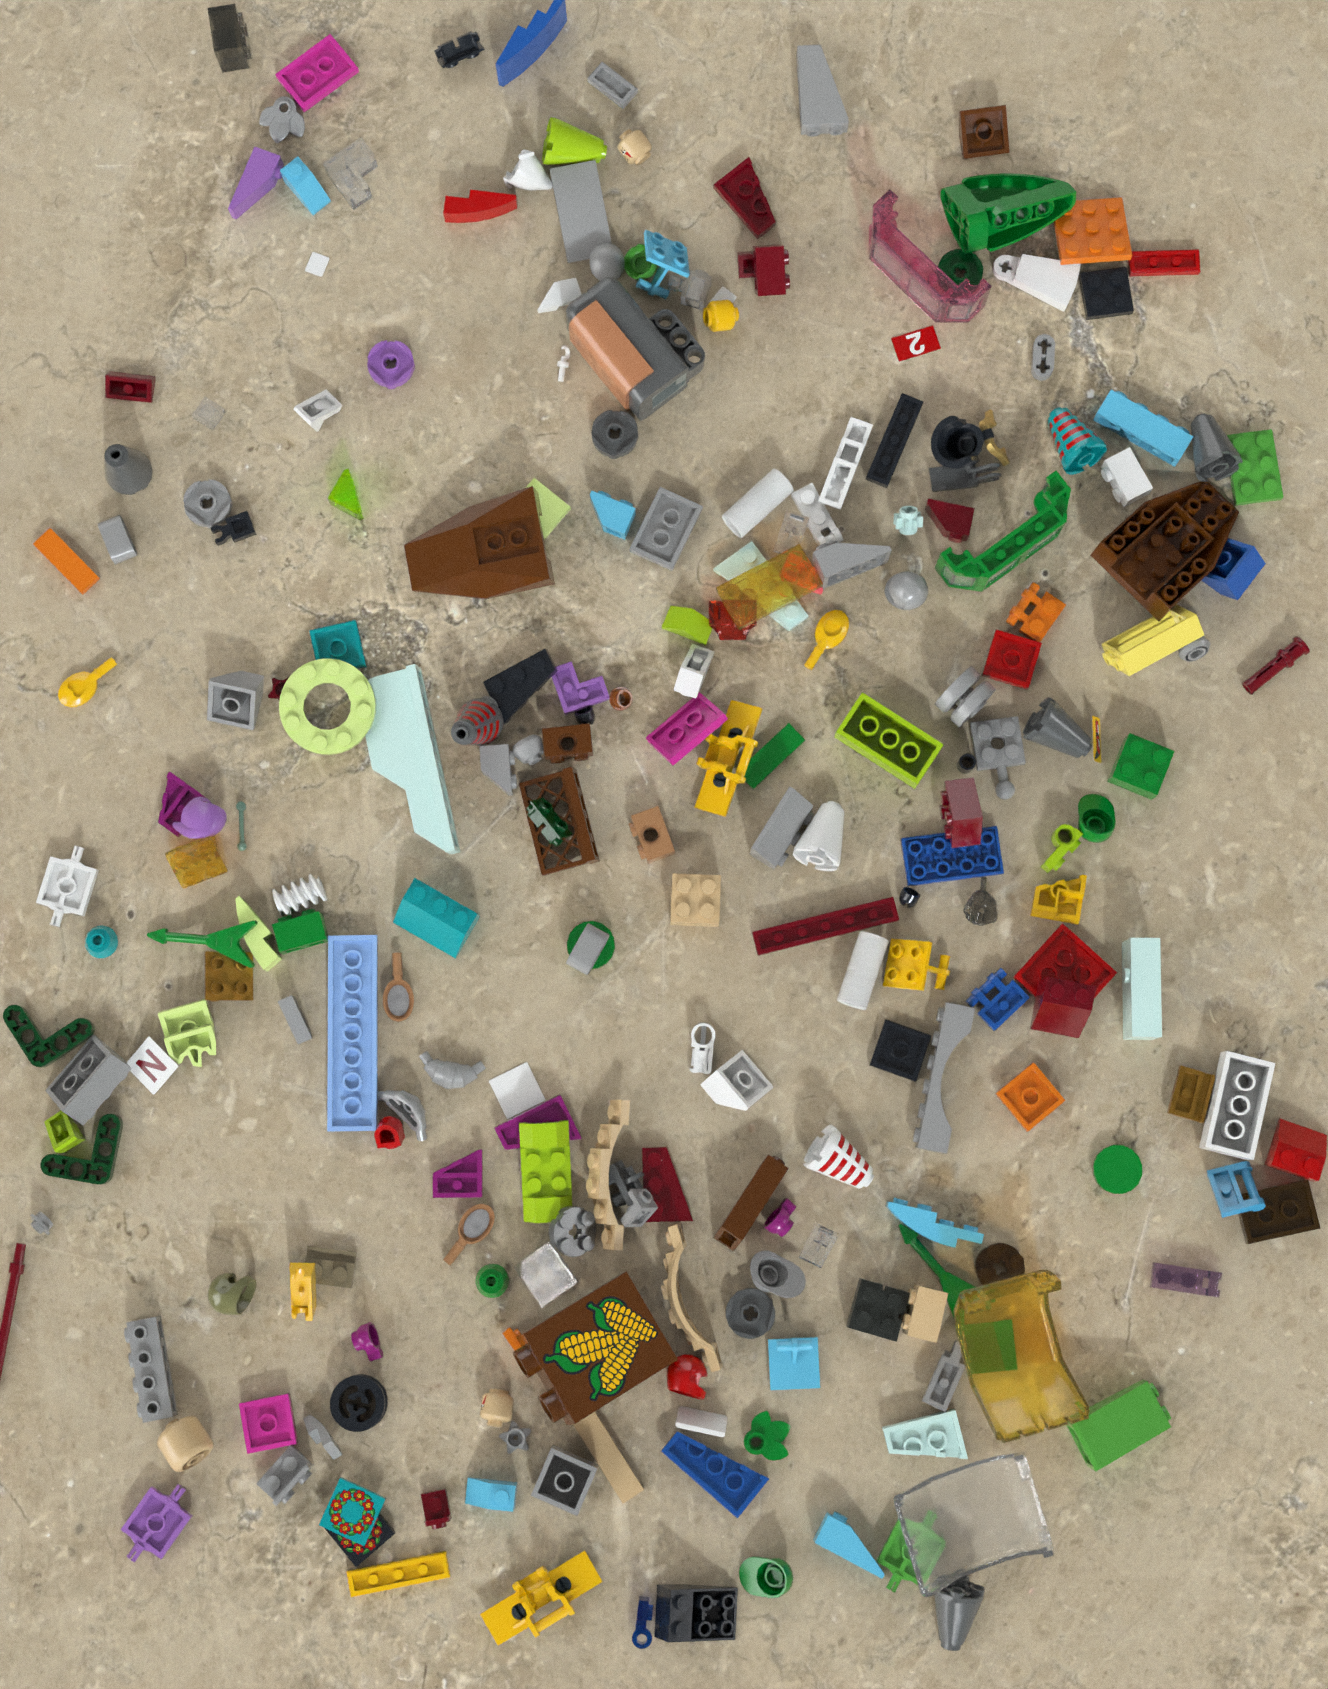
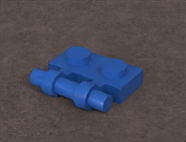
[965,968,1030,1031]

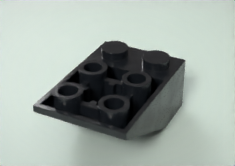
[654,1584,738,1643]

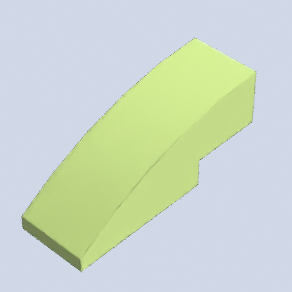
[235,896,282,972]

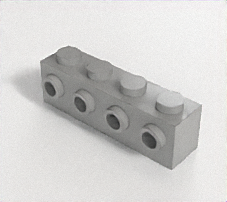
[124,1316,178,1423]

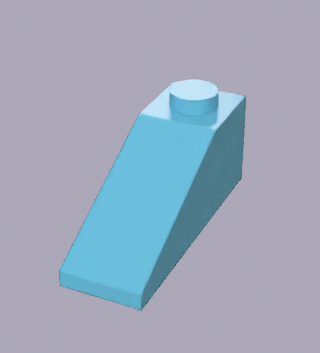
[813,1511,885,1579]

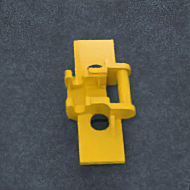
[694,700,763,817]
[480,1550,603,1646]

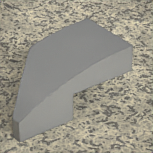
[303,1415,342,1460]

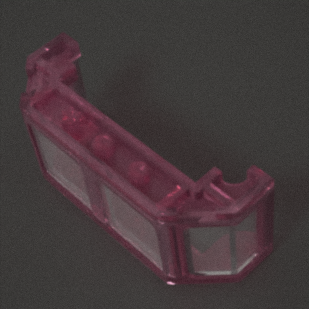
[869,189,992,323]

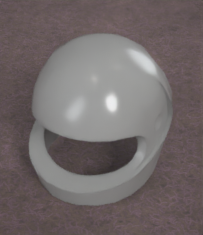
[885,571,928,610]

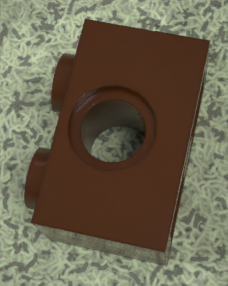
[542,724,593,764]

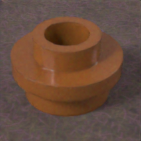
[609,687,633,711]

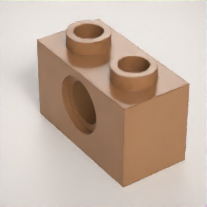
[628,806,675,864]

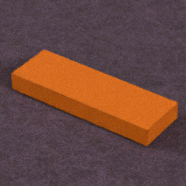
[33,528,100,595]

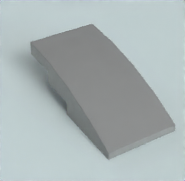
[550,160,612,263]

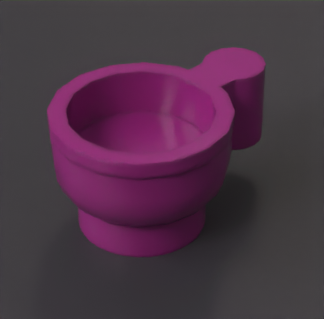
[763,1198,796,1237]
[351,1322,384,1362]

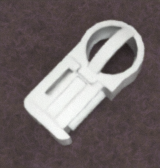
[690,1023,715,1074]

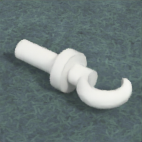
[557,345,570,382]

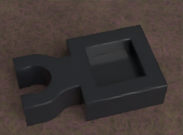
[210,511,257,546]

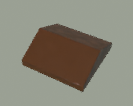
[959,105,1010,159]

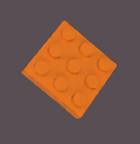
[1054,197,1132,265]

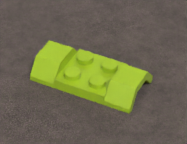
[519,1120,572,1223]

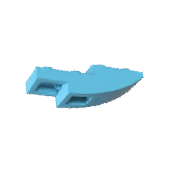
[886,1198,984,1248]

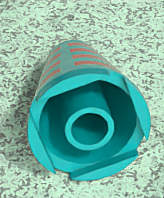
[1047,407,1107,475]

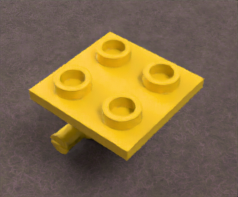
[883,938,950,991]

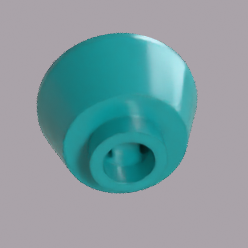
[85,925,118,958]

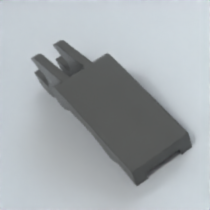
[929,463,1002,492]

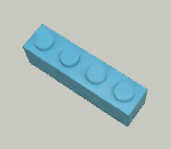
[1093,390,1194,467]

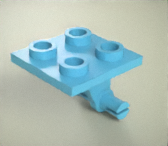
[636,230,690,299]
[768,1337,820,1390]

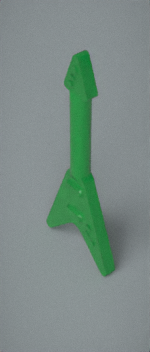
[147,920,258,968]
[898,1224,995,1330]

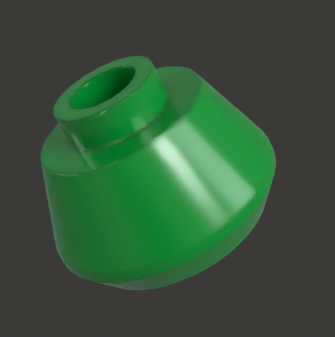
[475,1264,509,1298]

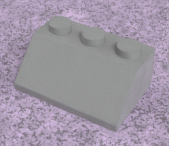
[750,787,814,870]
[45,1034,132,1125]

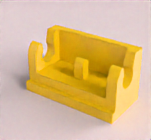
[290,1262,317,1321]

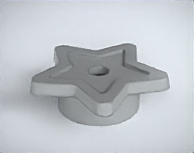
[499,1421,531,1454]

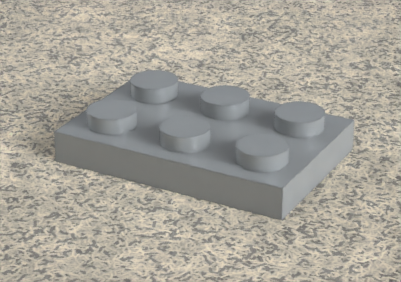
[629,487,703,571]

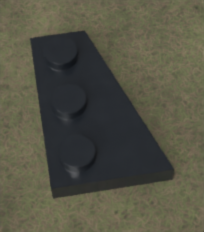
[483,649,558,725]

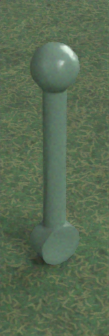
[236,801,247,851]

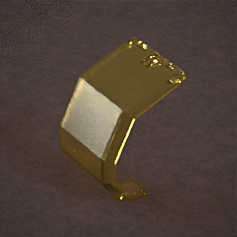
[953,1270,1089,1443]

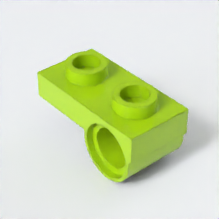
[1040,824,1083,873]

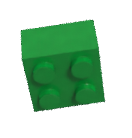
[1107,733,1175,800]

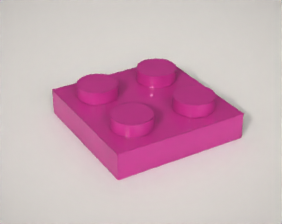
[239,1393,298,1454]

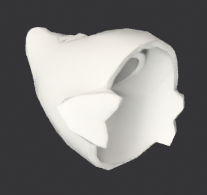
[503,149,553,191]

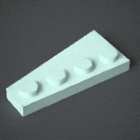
[713,541,808,631]

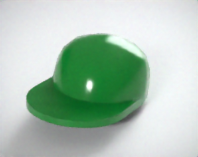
[1078,794,1116,843]
[739,1556,794,1598]

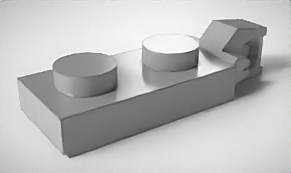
[922,1341,966,1412]

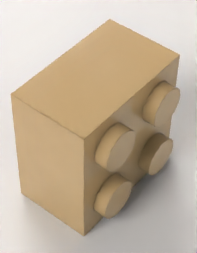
[670,873,721,927]
[901,1284,948,1343]

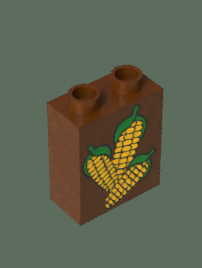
[513,1271,678,1425]

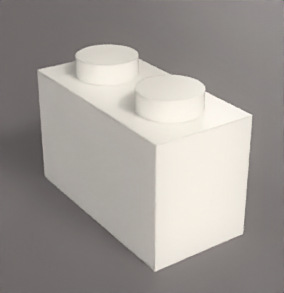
[1101,447,1153,507]

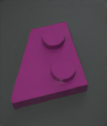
[158,771,206,837]
[433,1150,483,1198]

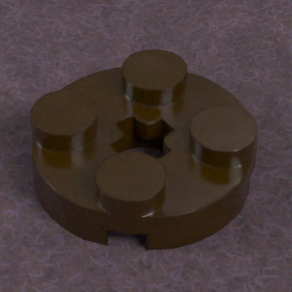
[974,1243,1025,1293]

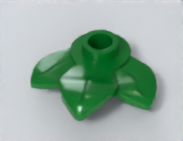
[744,1411,791,1461]

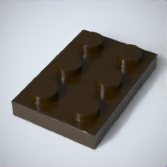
[1239,1180,1321,1244]

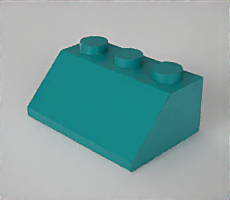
[393,878,480,959]

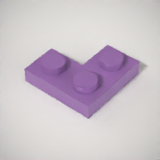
[552,661,609,715]

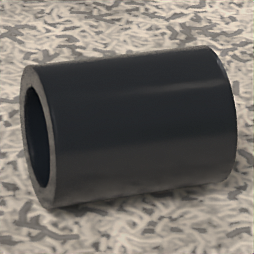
[957,753,976,774]

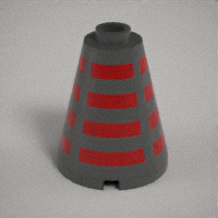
[451,698,504,746]

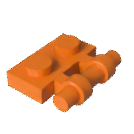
[1006,582,1066,642]

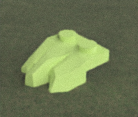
[158,999,216,1067]

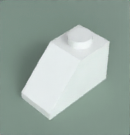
[674,644,714,698]

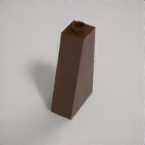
[713,1154,789,1251]

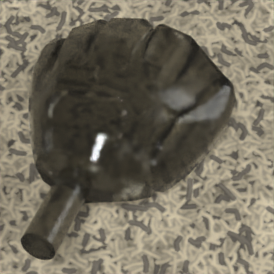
[963,877,998,926]

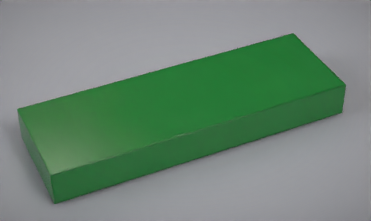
[744,723,805,790]

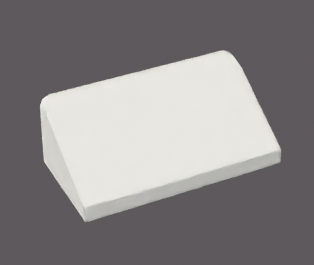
[675,1406,727,1437]

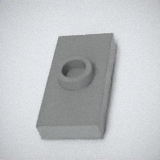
[587,62,638,109]

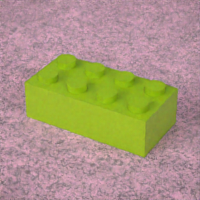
[834,692,944,789]

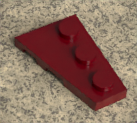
[713,157,776,240]
[642,1147,693,1222]

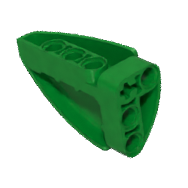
[940,173,1076,254]

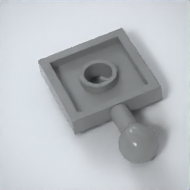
[970,716,1026,800]

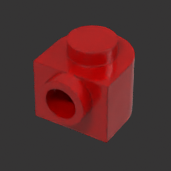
[374,1116,405,1149]

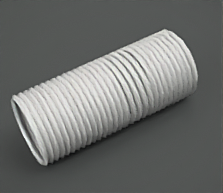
[722,469,793,538]
[837,931,889,1010]

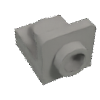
[620,1189,658,1227]

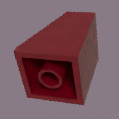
[1030,977,1096,1038]

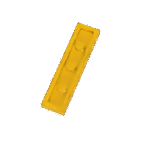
[347,1551,451,1597]

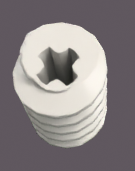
[272,874,328,917]

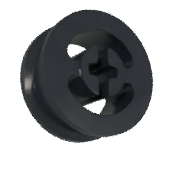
[330,1374,388,1432]

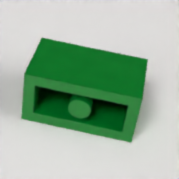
[272,909,328,955]

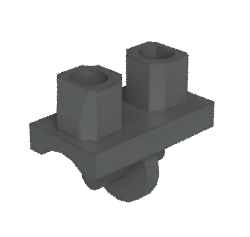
[609,1160,644,1207]

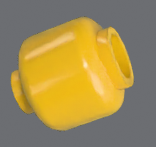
[703,300,739,332]

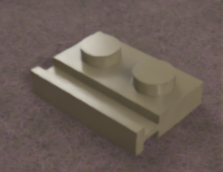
[305,1246,357,1288]

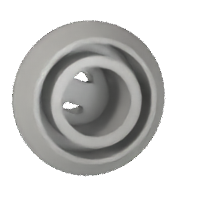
[1179,636,1210,662]
[512,735,544,765]

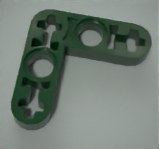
[3,1005,95,1068]
[40,1114,123,1185]

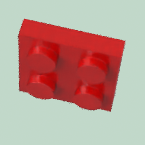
[982,629,1042,690]

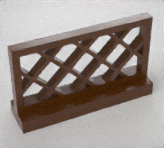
[519,766,600,876]

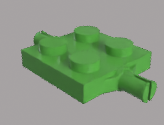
[876,1510,945,1593]

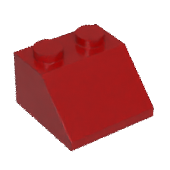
[1264,1118,1327,1182]

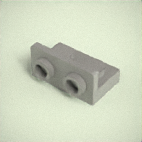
[256,1445,313,1506]

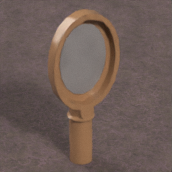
[383,953,414,1022]
[443,1204,495,1266]

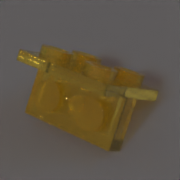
[165,836,228,888]

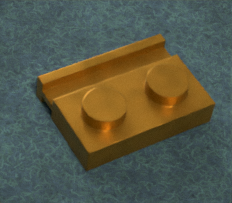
[1167,1065,1216,1123]

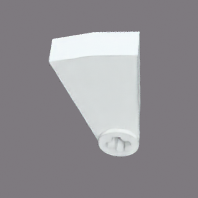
[992,254,1081,312]

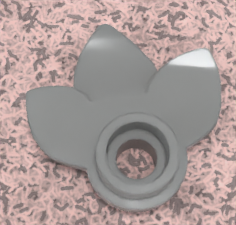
[259,96,305,143]

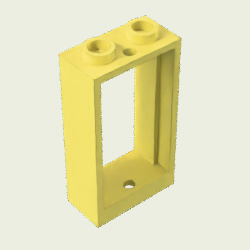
[1101,605,1204,676]

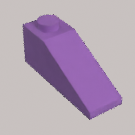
[228,146,285,219]

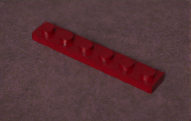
[752,897,899,956]

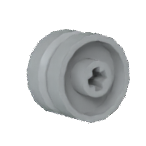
[935,666,996,727]

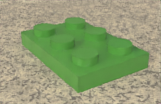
[1227,429,1283,506]

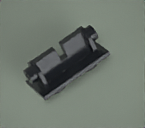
[434,31,485,68]

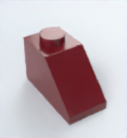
[925,498,975,543]

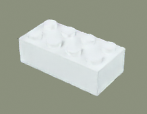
[1199,1051,1275,1160]

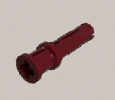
[1242,636,1310,695]

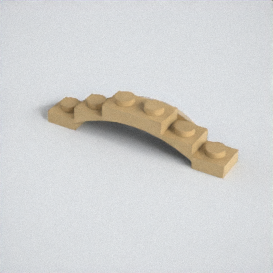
[586,1100,630,1250]
[661,1222,723,1372]

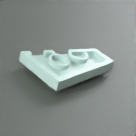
[882,1409,968,1459]

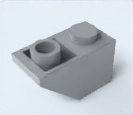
[479,744,517,796]

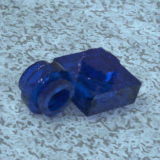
[632,1596,653,1649]

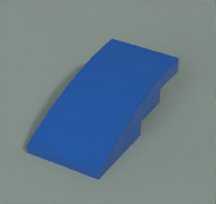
[496,0,567,87]

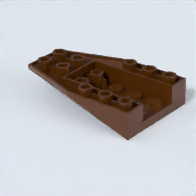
[1090,481,1239,622]
[404,486,555,599]

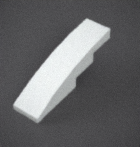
[818,417,873,510]

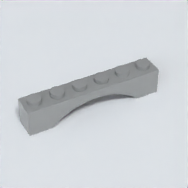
[913,1002,975,1154]

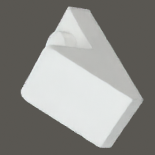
[293,390,342,432]

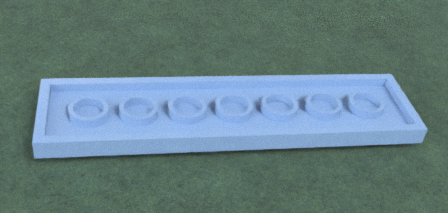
[327,935,378,1132]

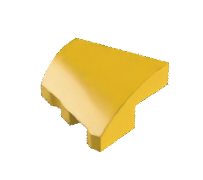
[1030,875,1087,925]

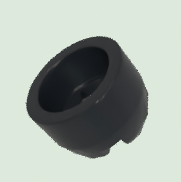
[575,707,595,725]
[899,887,920,908]

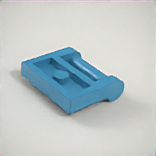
[1207,1161,1266,1218]

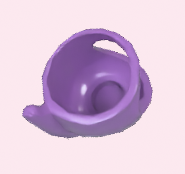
[172,797,227,839]

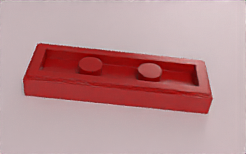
[1128,249,1201,277]

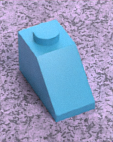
[280,156,331,215]
[465,1477,518,1512]

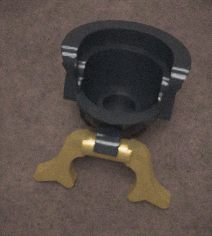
[931,409,1010,469]

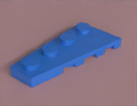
[661,1431,769,1518]

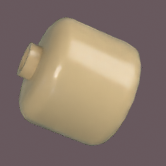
[157,1416,214,1472]

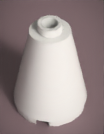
[793,801,844,871]

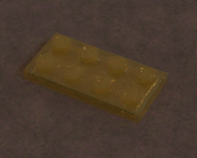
[716,544,823,630]

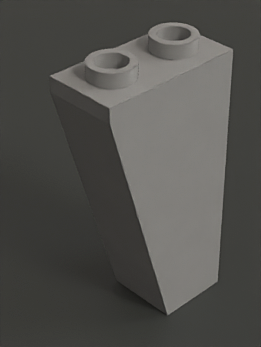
[796,45,849,137]

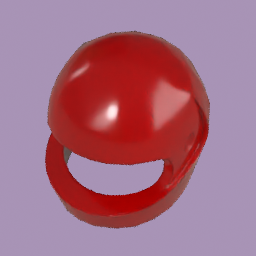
[666,1354,708,1400]

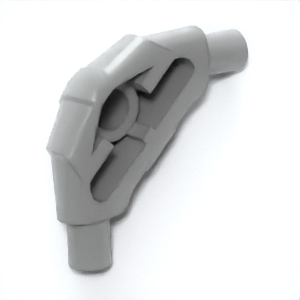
[419,1051,486,1089]
[377,1090,427,1141]

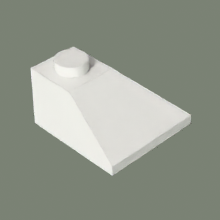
[700,1050,773,1111]

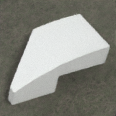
[537,278,582,313]

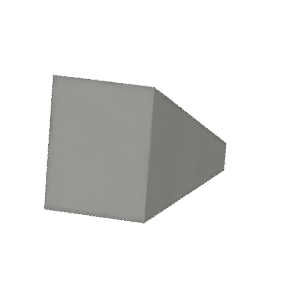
[278,995,312,1045]

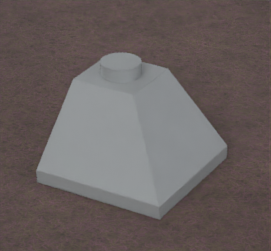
[207,671,264,730]

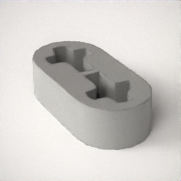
[1031,334,1055,381]

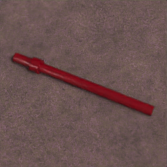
[0,1243,26,1380]

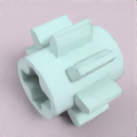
[893,506,923,535]

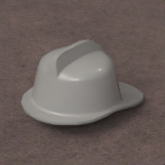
[750,1251,806,1298]

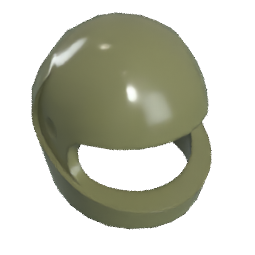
[208,1273,256,1315]

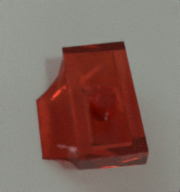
[709,601,757,640]

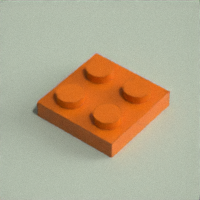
[995,1062,1066,1132]

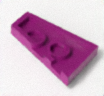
[494,1094,582,1150]

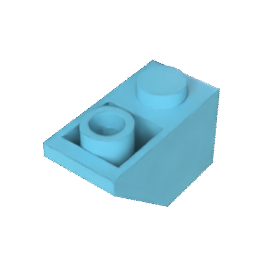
[590,490,636,540]

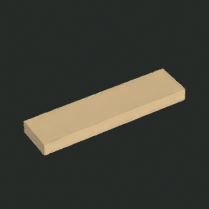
[573,1412,644,1504]

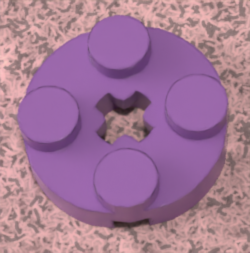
[367,340,415,389]

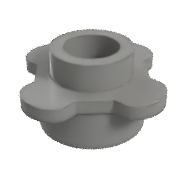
[30,1211,53,1235]

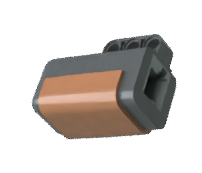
[566,277,705,421]

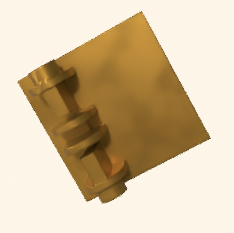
[205,951,253,1002]

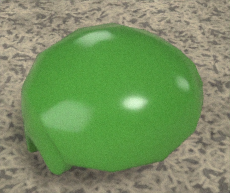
[624,244,658,280]

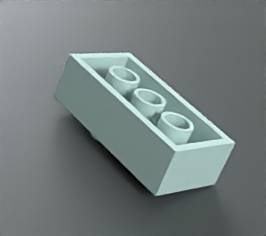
[1122,938,1162,1040]

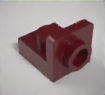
[421,1488,452,1530]

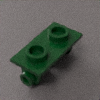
[526,797,572,847]

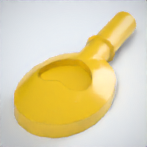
[804,610,849,670]
[58,657,117,707]

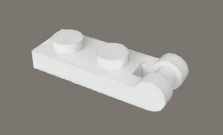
[791,483,843,546]

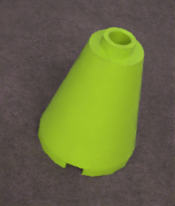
[542,117,607,165]

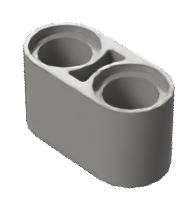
[98,515,137,565]
[566,923,610,975]

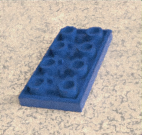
[901,826,1004,887]

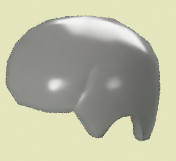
[590,243,625,281]

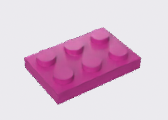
[275,34,359,113]
[645,692,728,766]

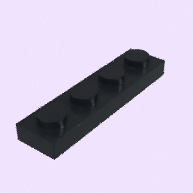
[865,393,924,488]

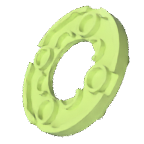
[279,659,376,755]

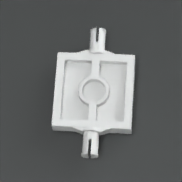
[36,846,99,927]

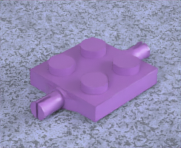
[121,1484,193,1562]

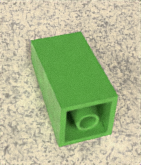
[1064,1379,1171,1472]

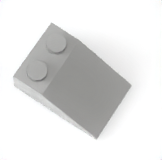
[811,543,892,589]

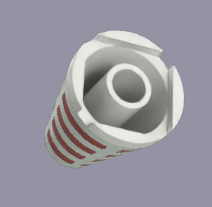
[803,1125,874,1189]

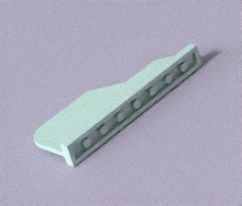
[365,664,460,854]

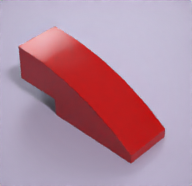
[443,189,518,223]

